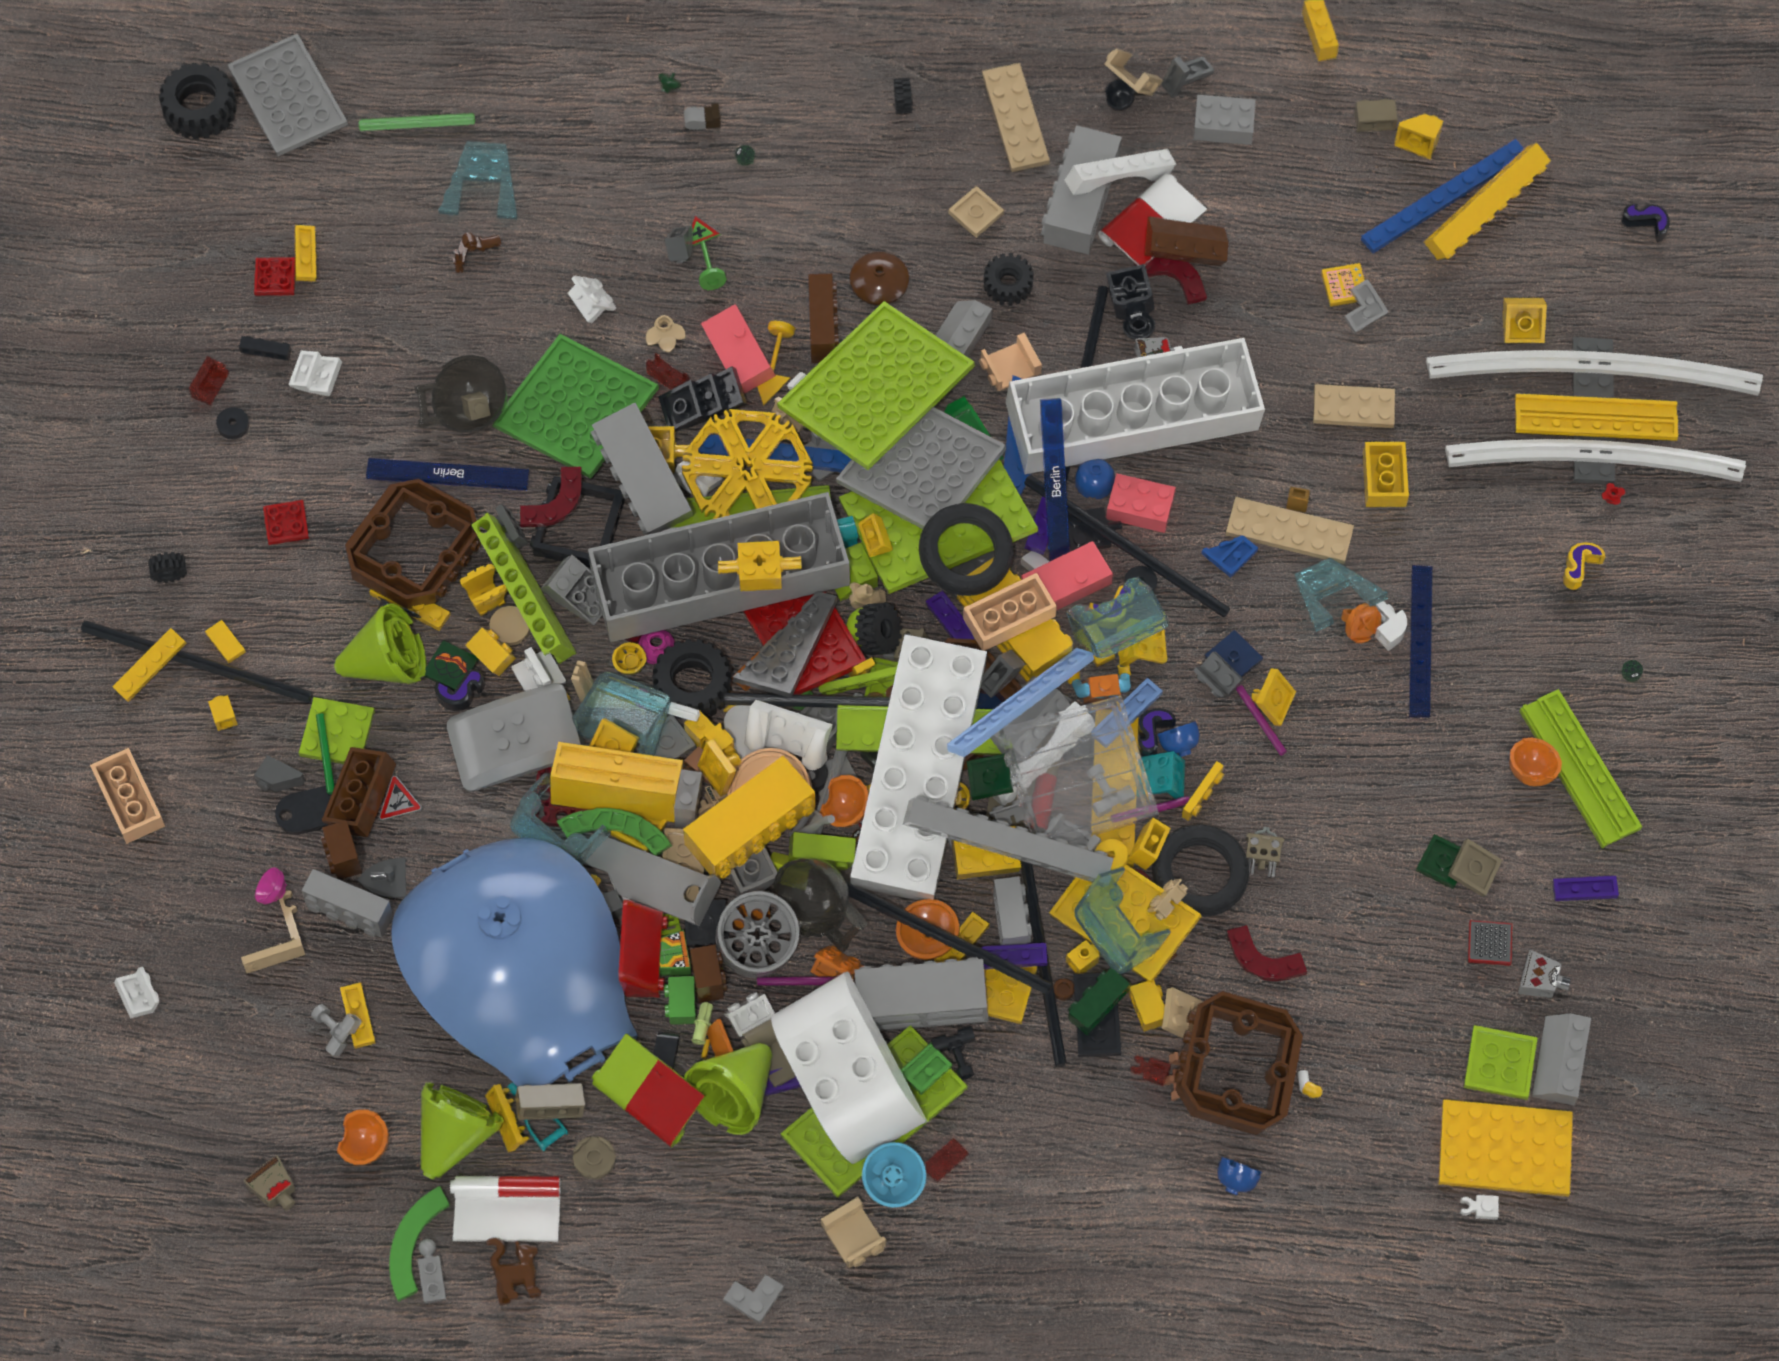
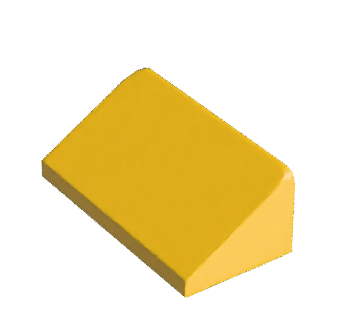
[857,513,893,557]

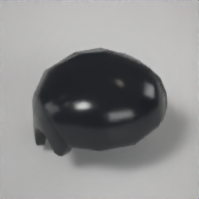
[1105,79,1135,111]

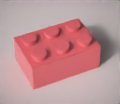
[1106,473,1176,533]

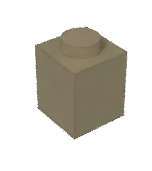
[461,392,491,421]

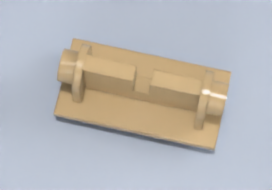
[1147,879,1188,921]

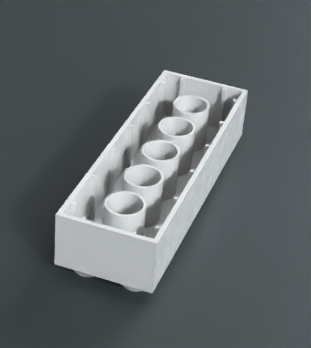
[1006,338,1265,474]
[850,634,987,901]

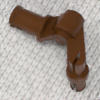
[453,232,501,273]

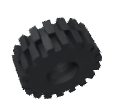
[983,253,1034,306]
[855,603,902,655]

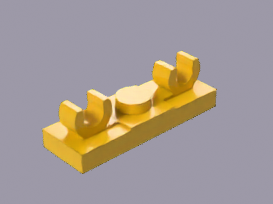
[485,1084,529,1152]

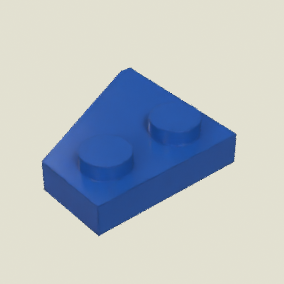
[1201,535,1258,578]

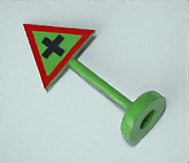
[692,216,727,290]

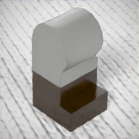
[684,103,721,130]

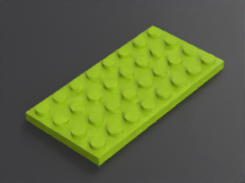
[781,1025,968,1198]

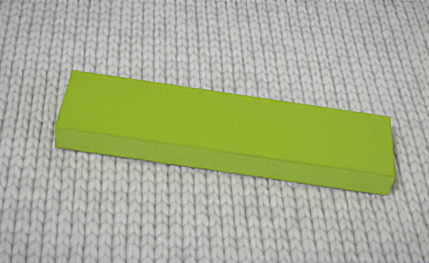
[818,666,897,695]

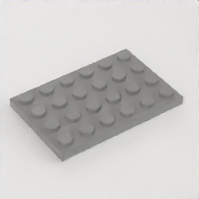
[227,33,348,157]

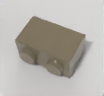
[1354,99,1398,132]

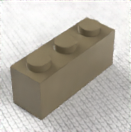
[515,1083,585,1120]

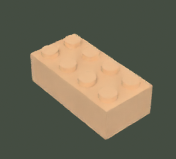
[963,573,1057,651]
[90,748,165,844]

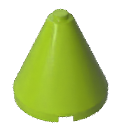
[334,603,426,684]
[684,1043,773,1135]
[421,1083,504,1179]

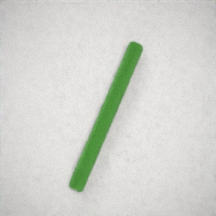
[359,113,475,131]

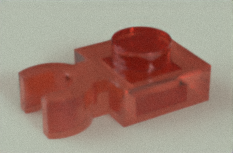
[1130,1056,1171,1086]

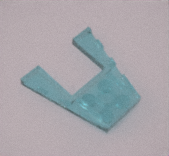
[438,141,517,220]
[1294,558,1388,632]

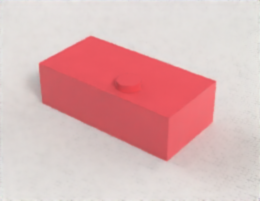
[701,304,776,394]
[1021,541,1113,611]

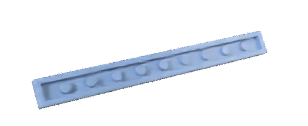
[947,648,1094,757]

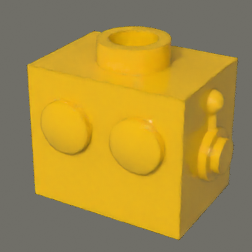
[684,710,715,750]

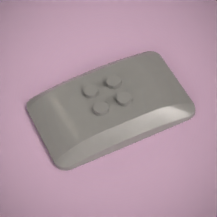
[447,683,581,792]

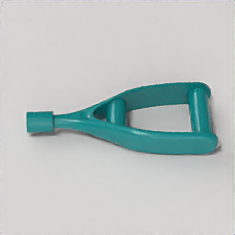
[507,1082,568,1151]

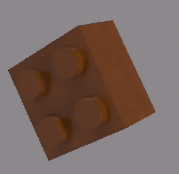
[320,820,362,880]
[690,945,727,1003]

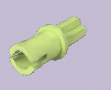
[691,1002,713,1045]

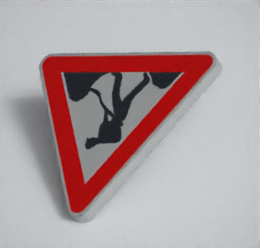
[379,776,422,820]

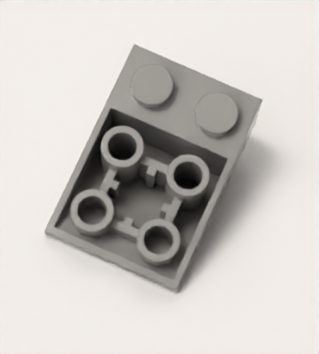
[541,555,602,626]

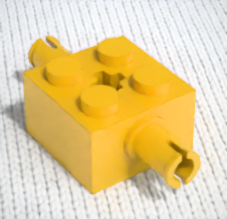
[648,426,689,474]
[718,541,802,591]

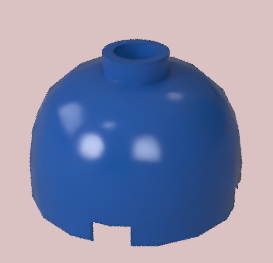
[1075,459,1115,499]
[1157,722,1200,757]
[1217,1157,1262,1195]

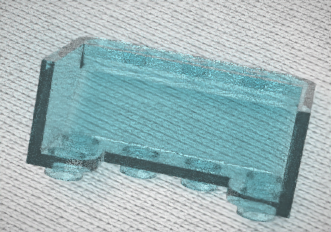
[1066,577,1169,658]

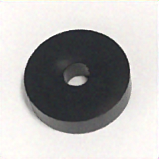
[216,407,249,439]
[1124,566,1157,599]

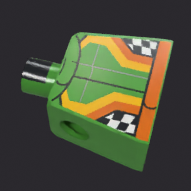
[659,930,691,976]

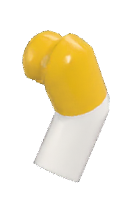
[1297,1070,1323,1098]

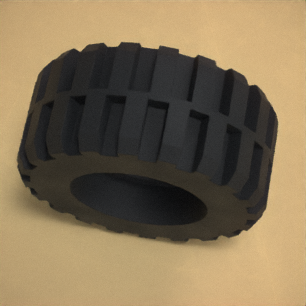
[159,62,237,139]
[652,639,732,720]

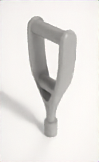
[789,810,835,836]

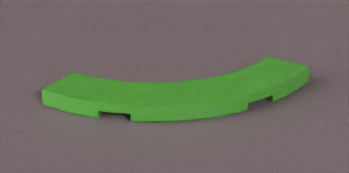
[557,808,672,856]
[389,1186,450,1302]

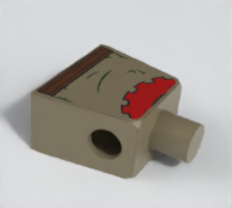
[243,1155,295,1211]

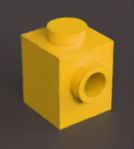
[208,695,238,731]
[1065,940,1100,974]

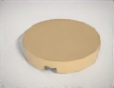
[489,606,530,646]

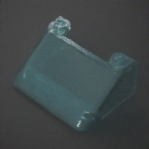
[572,672,671,756]

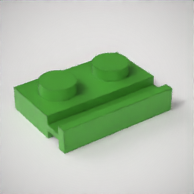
[901,1043,952,1095]

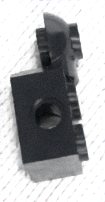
[1106,264,1155,340]

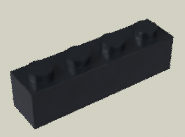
[239,336,292,361]

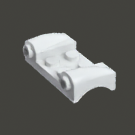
[744,700,833,770]

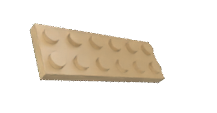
[982,63,1050,172]
[1226,497,1354,564]

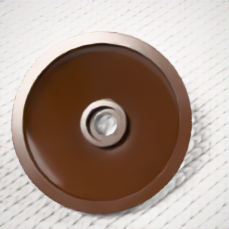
[850,252,909,305]

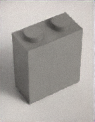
[674,769,702,828]

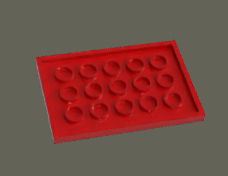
[742,591,866,695]

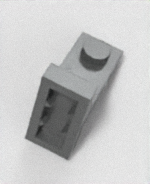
[1161,56,1214,98]

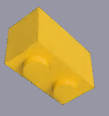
[465,627,516,676]
[1129,818,1171,870]
[1128,980,1165,1032]

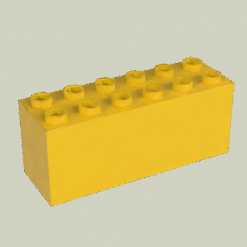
[957,557,1073,682]
[550,742,683,823]
[683,755,815,879]

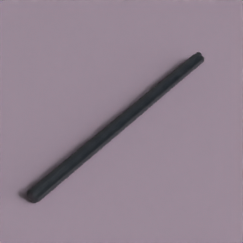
[1054,285,1108,496]
[1024,475,1230,617]
[81,621,313,703]
[724,693,890,708]
[1020,861,1066,1067]
[829,876,1052,994]

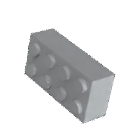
[301,869,393,938]

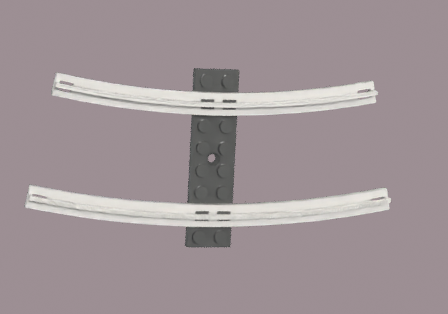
[1426,337,1763,484]

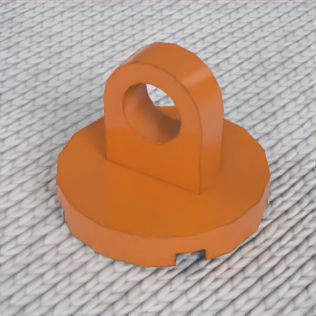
[1341,603,1382,644]

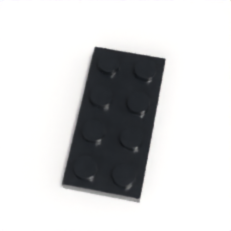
[1073,973,1121,1057]

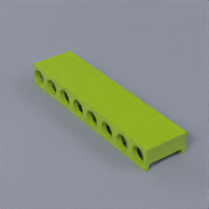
[472,513,577,664]

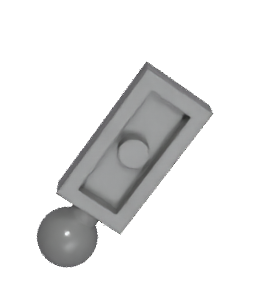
[418,1239,446,1304]

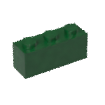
[1068,968,1131,1035]

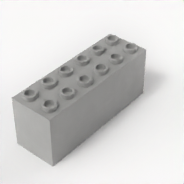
[1041,125,1122,255]
[591,403,693,535]
[855,957,988,1031]

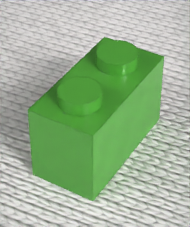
[664,976,696,1025]

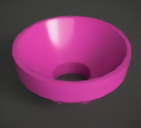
[638,630,675,665]
[255,867,287,905]

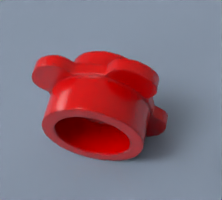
[1602,483,1625,505]

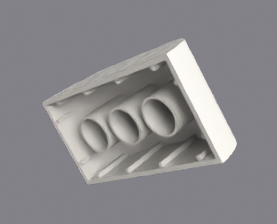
[771,972,927,1164]

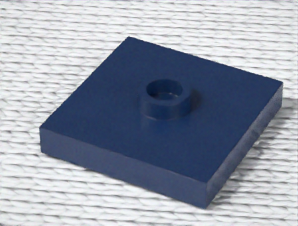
[1204,630,1263,677]

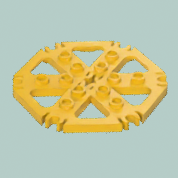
[682,409,812,519]

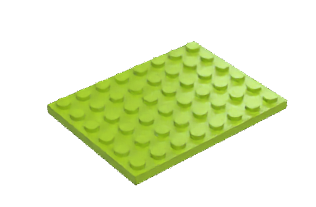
[777,301,975,470]
[839,459,1038,594]

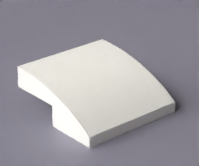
[289,350,342,396]

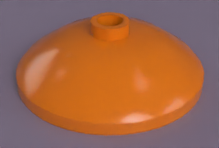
[896,899,960,960]

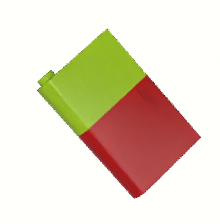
[592,1033,706,1147]

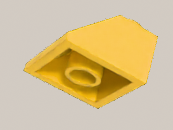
[1394,114,1443,159]
[1503,298,1547,343]

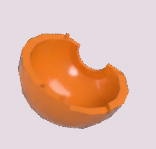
[1509,737,1562,786]
[820,775,869,828]
[337,1110,389,1165]

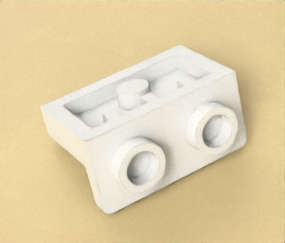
[724,992,775,1037]

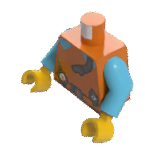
[1068,663,1131,704]

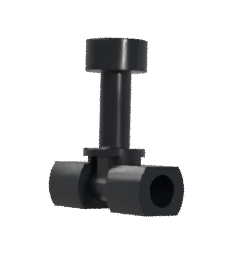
[931,1026,976,1080]

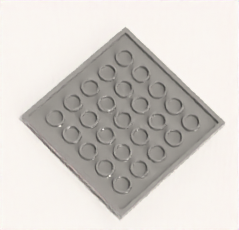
[836,407,1006,529]

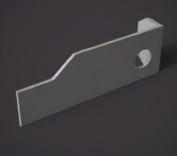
[581,833,721,926]

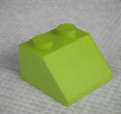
[834,543,878,602]

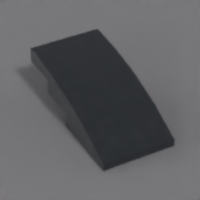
[658,366,747,432]

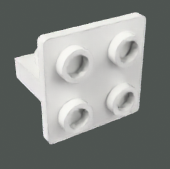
[568,276,616,323]
[512,647,566,691]

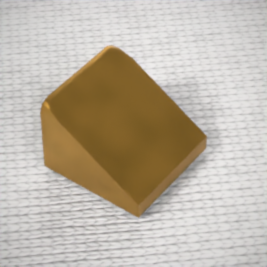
[1286,486,1310,513]

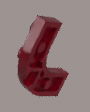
[1133,257,1207,305]
[520,466,582,527]
[1226,925,1307,982]

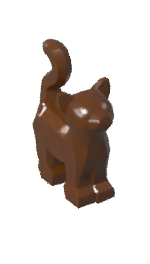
[486,1237,541,1306]

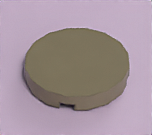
[572,1136,616,1180]

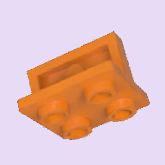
[810,946,863,981]

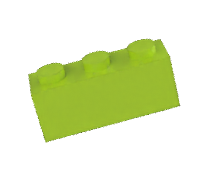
[788,832,856,870]

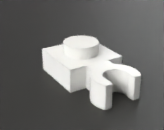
[1460,1195,1499,1220]

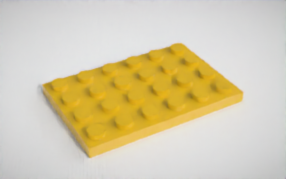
[1049,854,1202,982]
[1438,1100,1573,1197]

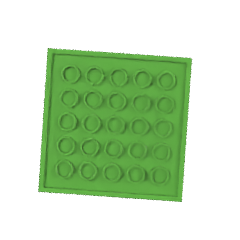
[492,334,659,479]

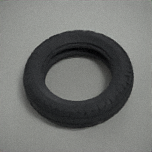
[919,503,1013,596]
[1152,824,1249,917]

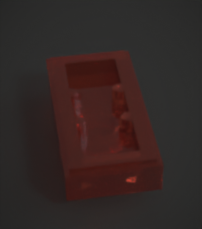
[924,1138,969,1183]

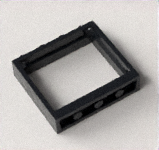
[530,476,625,568]

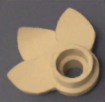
[646,315,685,353]

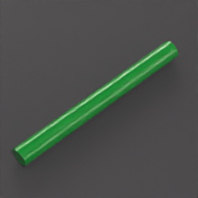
[316,713,335,795]

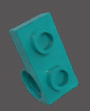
[837,516,858,549]

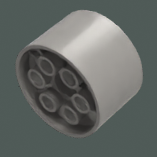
[715,891,799,978]

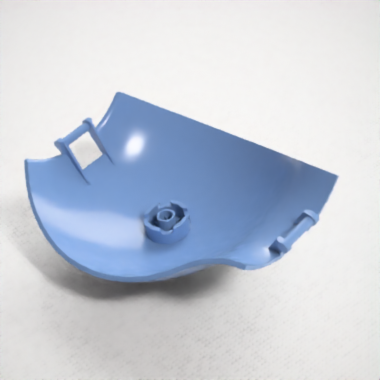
[391,838,638,1087]

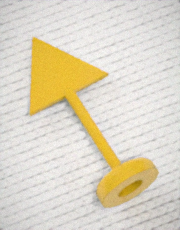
[757,321,796,405]

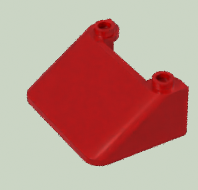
[619,900,668,998]

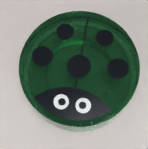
[735,145,755,166]
[1621,660,1643,682]

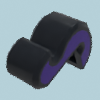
[1621,203,1670,242]
[434,669,485,711]
[1138,708,1176,757]

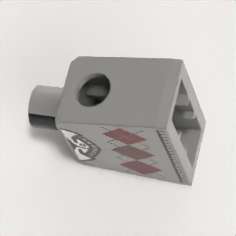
[1518,950,1571,998]

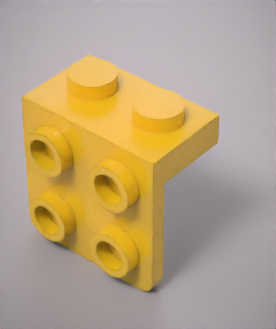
[1116,618,1167,666]

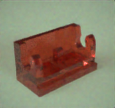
[646,353,690,390]
[188,356,229,406]

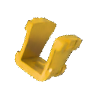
[460,564,507,616]

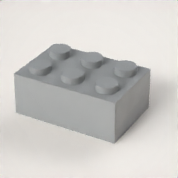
[1193,95,1256,145]
[993,877,1032,946]

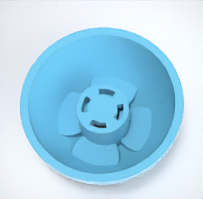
[862,1142,926,1208]

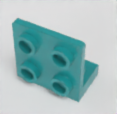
[1136,751,1185,799]

